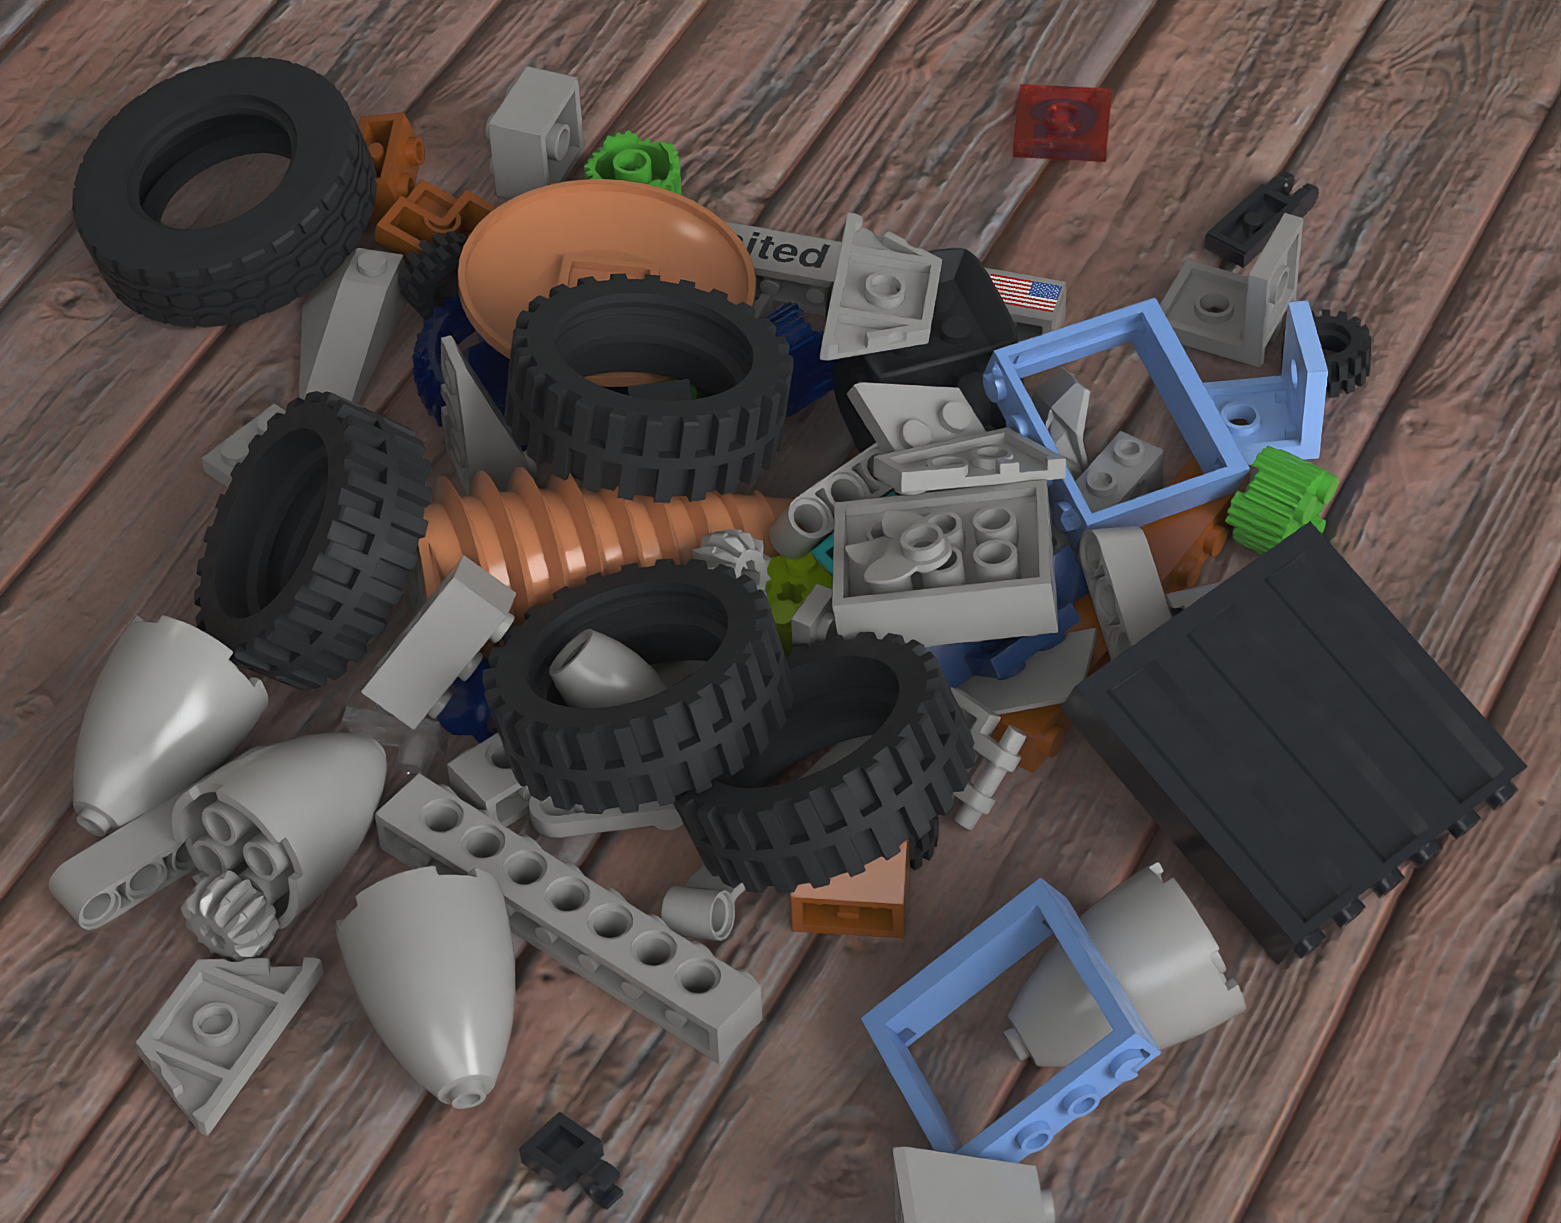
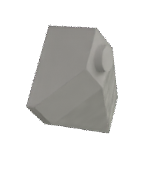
[299,248,408,404]
[441,335,538,496]

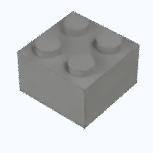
[485,66,584,199]

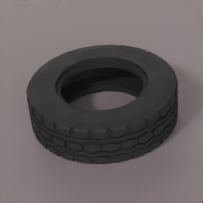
[72,57,377,328]

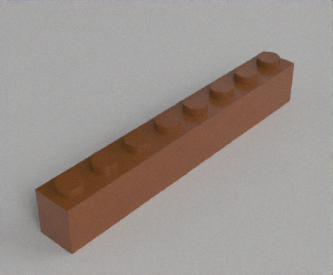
[991,455,1250,773]

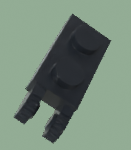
[1204,171,1319,268]

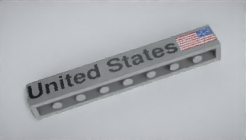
[724,221,1066,342]

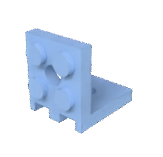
[1203,300,1328,465]

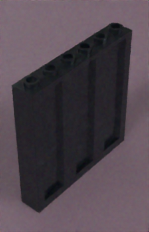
[1060,521,1528,965]

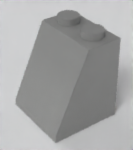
[892,1146,1055,1223]

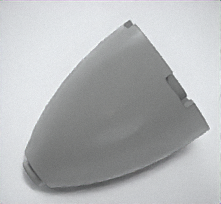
[72,615,269,837]
[172,732,387,930]
[1003,861,1246,1067]
[335,866,515,1109]

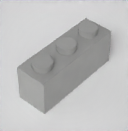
[361,555,516,730]

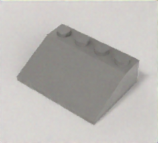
[832,479,1058,648]

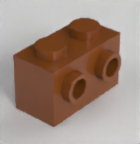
[358,112,425,224]

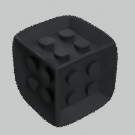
[825,248,1024,453]

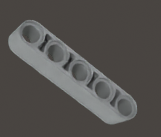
[769,406,973,559]
[1079,525,1172,661]
[49,746,266,930]

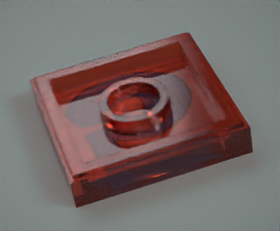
[1013,84,1112,162]

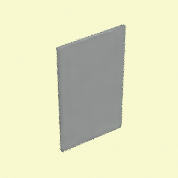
[956,628,1097,715]

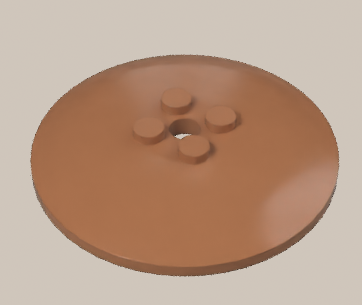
[458,179,756,387]

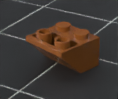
[791,839,910,939]

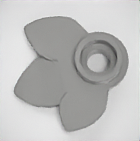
[845,510,952,584]

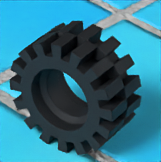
[398,231,468,326]
[1281,309,1371,398]

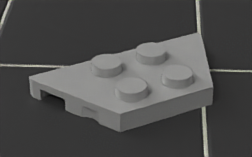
[820,212,942,361]
[847,382,1008,493]
[136,957,324,1136]

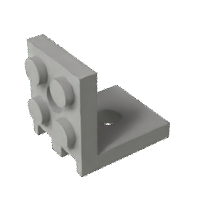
[1160,213,1303,368]

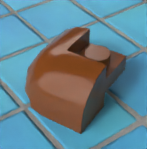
[375,179,497,262]

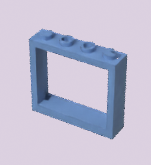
[982,298,1250,549]
[861,878,1162,1163]

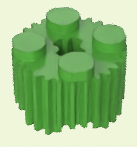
[584,130,682,195]
[1225,445,1339,555]

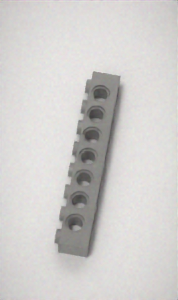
[375,773,763,1064]

